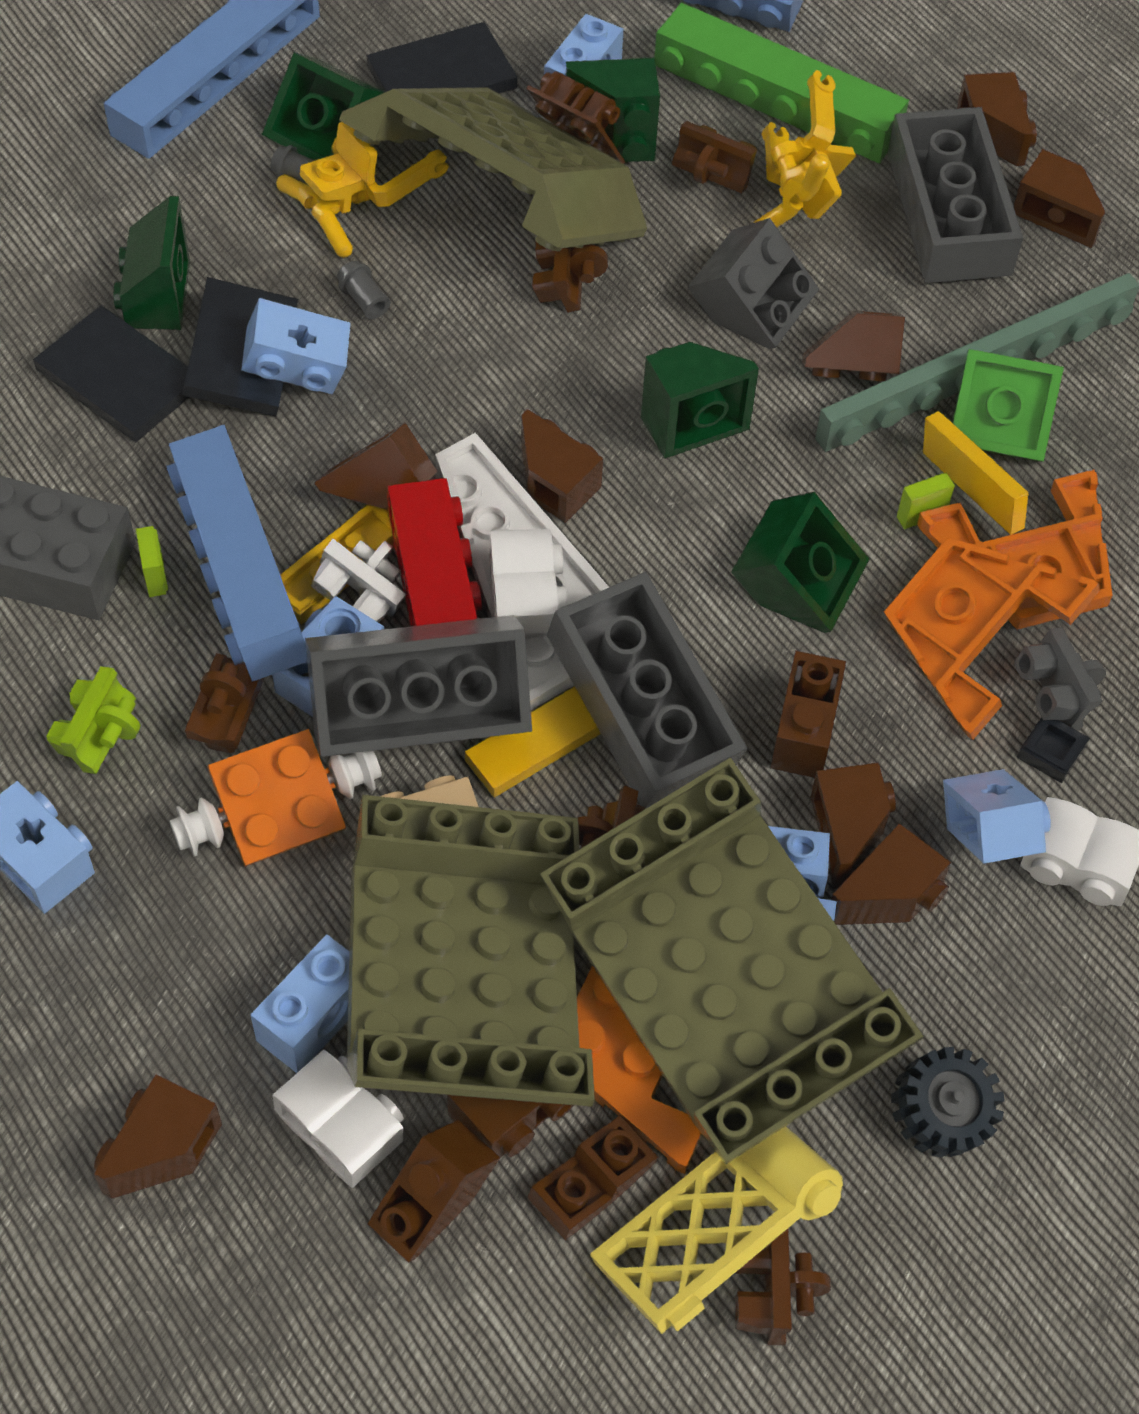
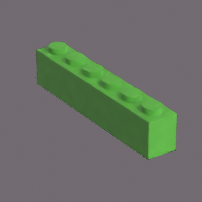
[654,2,909,164]

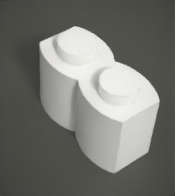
[489,529,568,635]
[1020,797,1139,906]
[272,1050,403,1188]

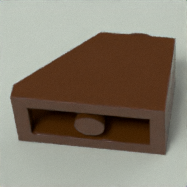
[1013,149,1106,248]
[314,423,437,509]
[810,762,896,889]
[831,823,951,925]

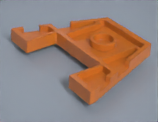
[917,470,1113,630]
[884,537,1100,740]
[577,966,702,1174]

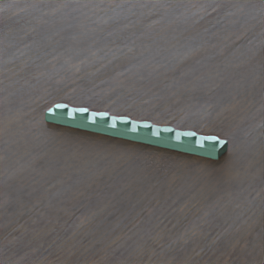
[815,273,1139,452]

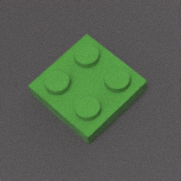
[952,349,1064,462]

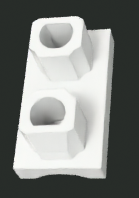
[311,539,406,622]

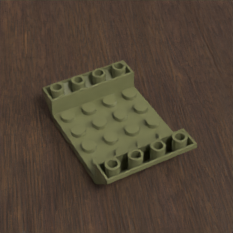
[339,88,647,251]
[540,757,923,1164]
[347,795,595,1107]

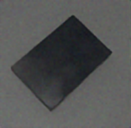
[366,21,517,94]
[182,277,298,417]
[33,305,190,443]

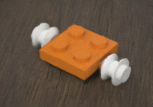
[169,729,382,867]

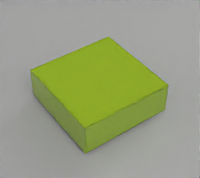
[896,473,955,530]
[136,526,168,597]

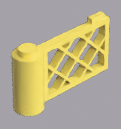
[590,1126,843,1334]

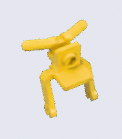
[753,70,856,228]
[276,122,449,258]

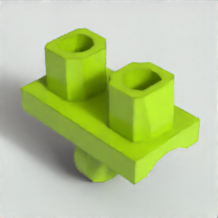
[46,666,141,774]

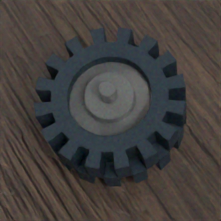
[891,1047,1005,1157]

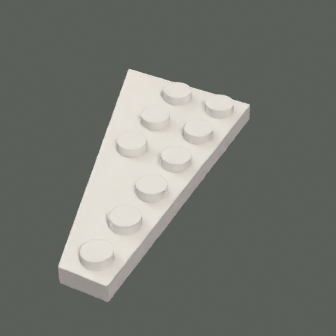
[435,433,609,711]

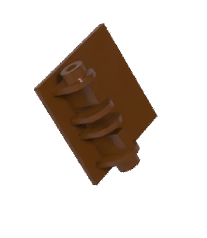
[526,71,625,164]

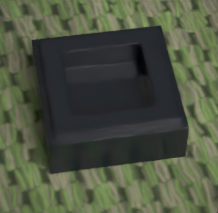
[1017,717,1090,783]

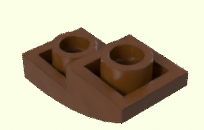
[527,1116,658,1240]

